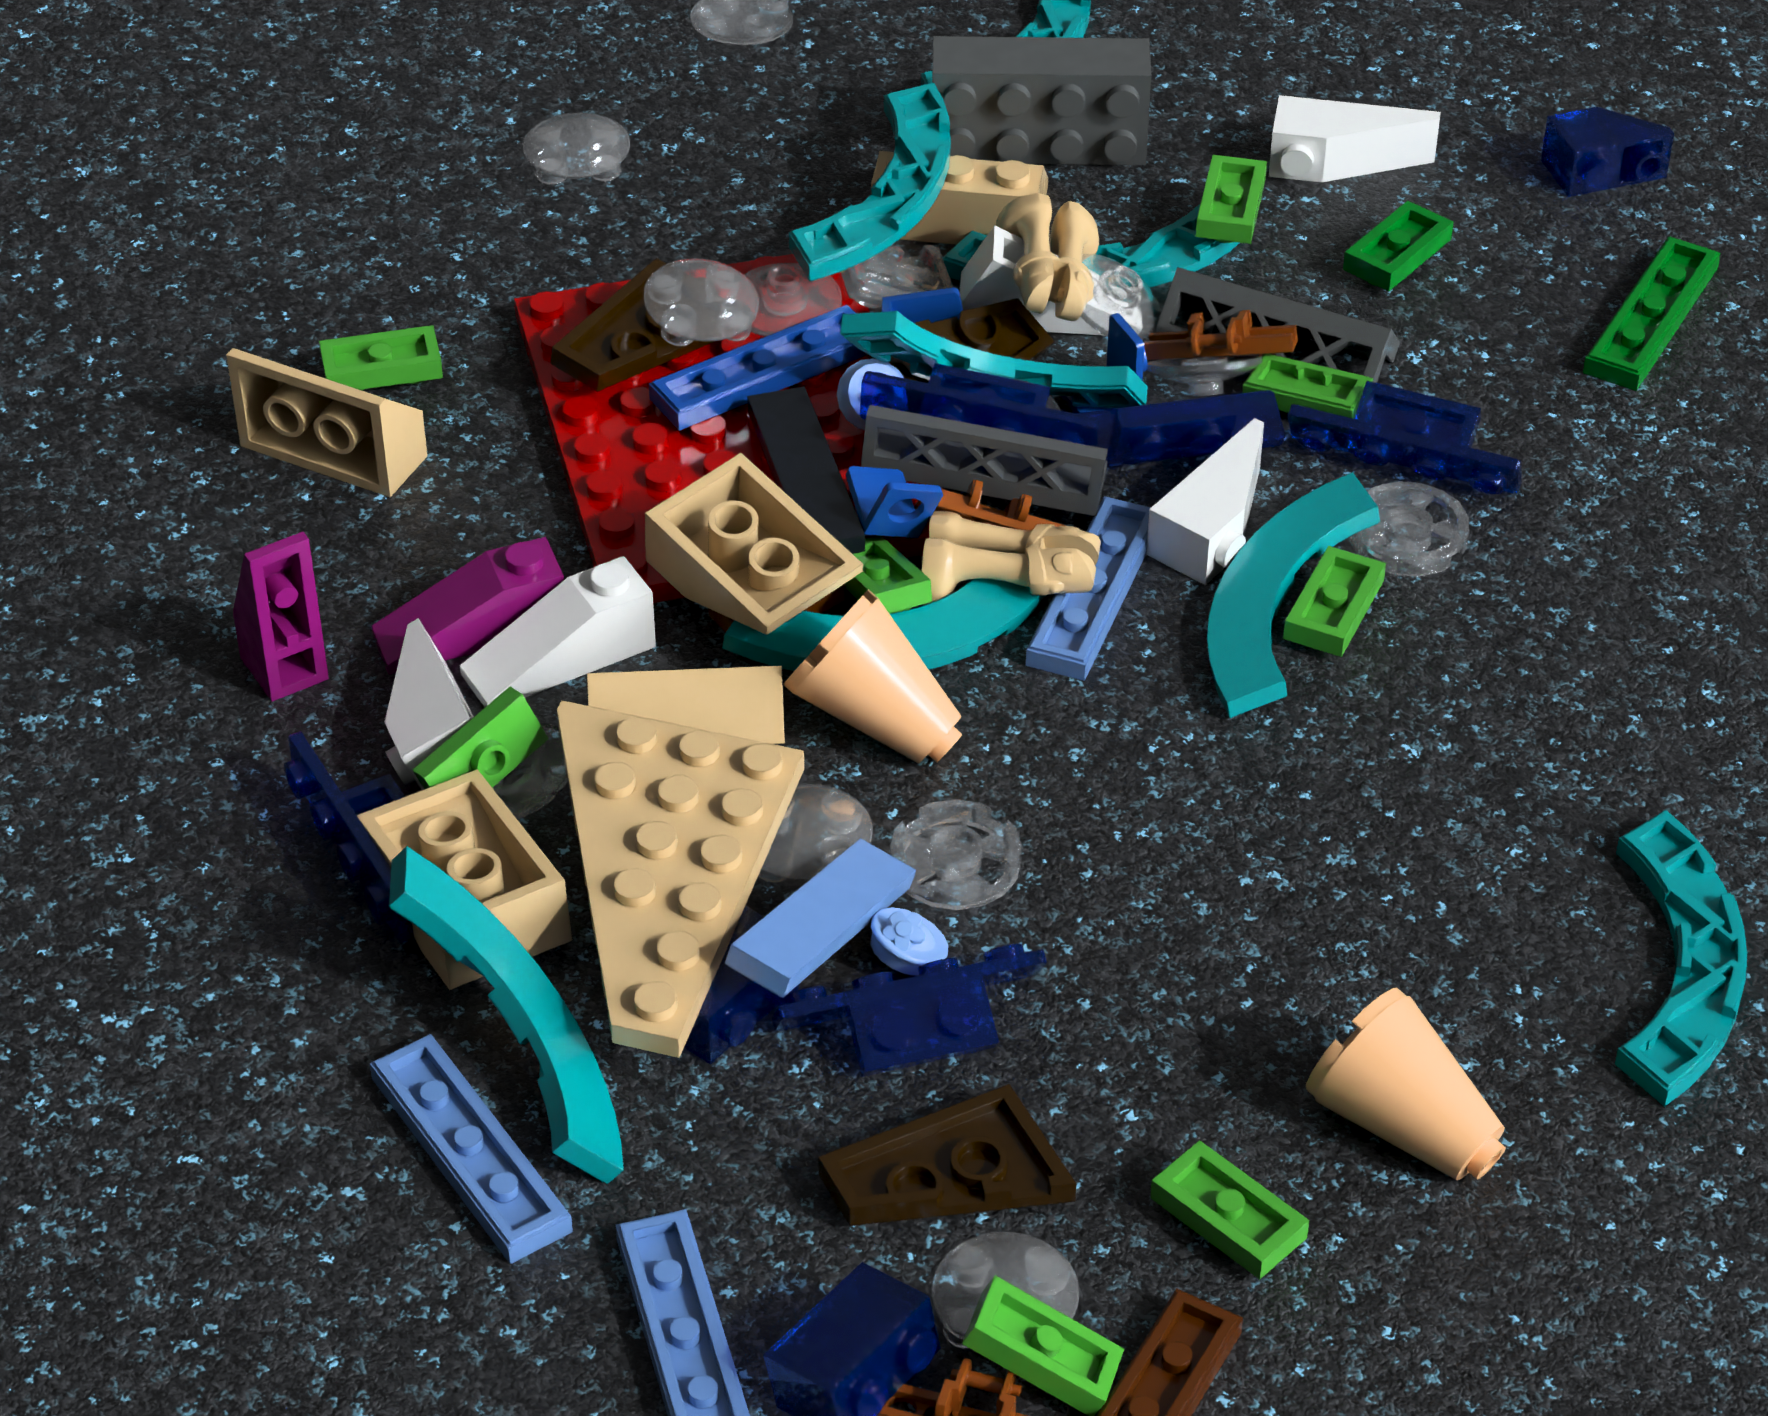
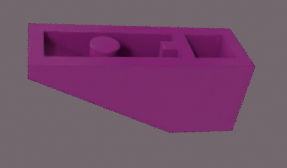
[233,532,329,702]
[371,537,564,675]

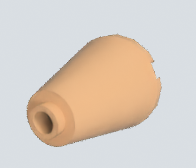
[783,589,962,764]
[1306,988,1506,1181]

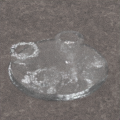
[690,0,793,45]
[523,112,630,184]
[644,258,759,346]
[758,784,873,883]
[932,1232,1079,1348]

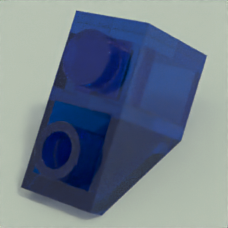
[1541,107,1674,197]

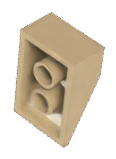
[645,453,863,635]
[357,769,572,990]

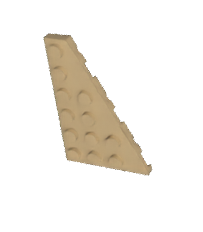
[557,700,804,1058]

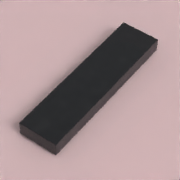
[747,386,865,554]

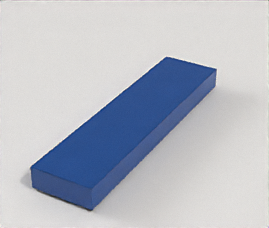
[649,305,866,431]

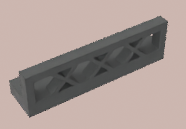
[1155,267,1400,398]
[861,405,1108,516]

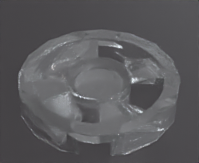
[1348,481,1469,577]
[890,799,1022,910]

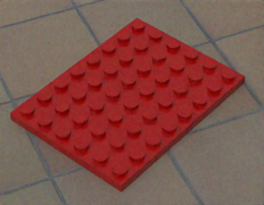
[514,254,945,603]

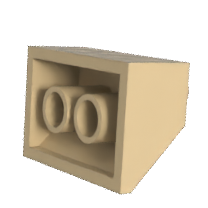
[871,151,1048,245]
[226,348,428,497]
[587,666,785,744]

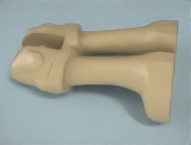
[996,193,1099,321]
[922,511,1101,606]

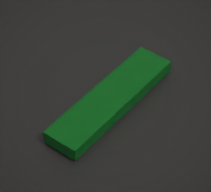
[1583,237,1721,391]

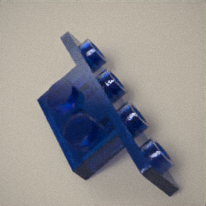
[860,363,1100,447]
[1288,381,1522,495]
[1045,390,1285,467]
[284,731,414,943]
[772,944,1047,1077]

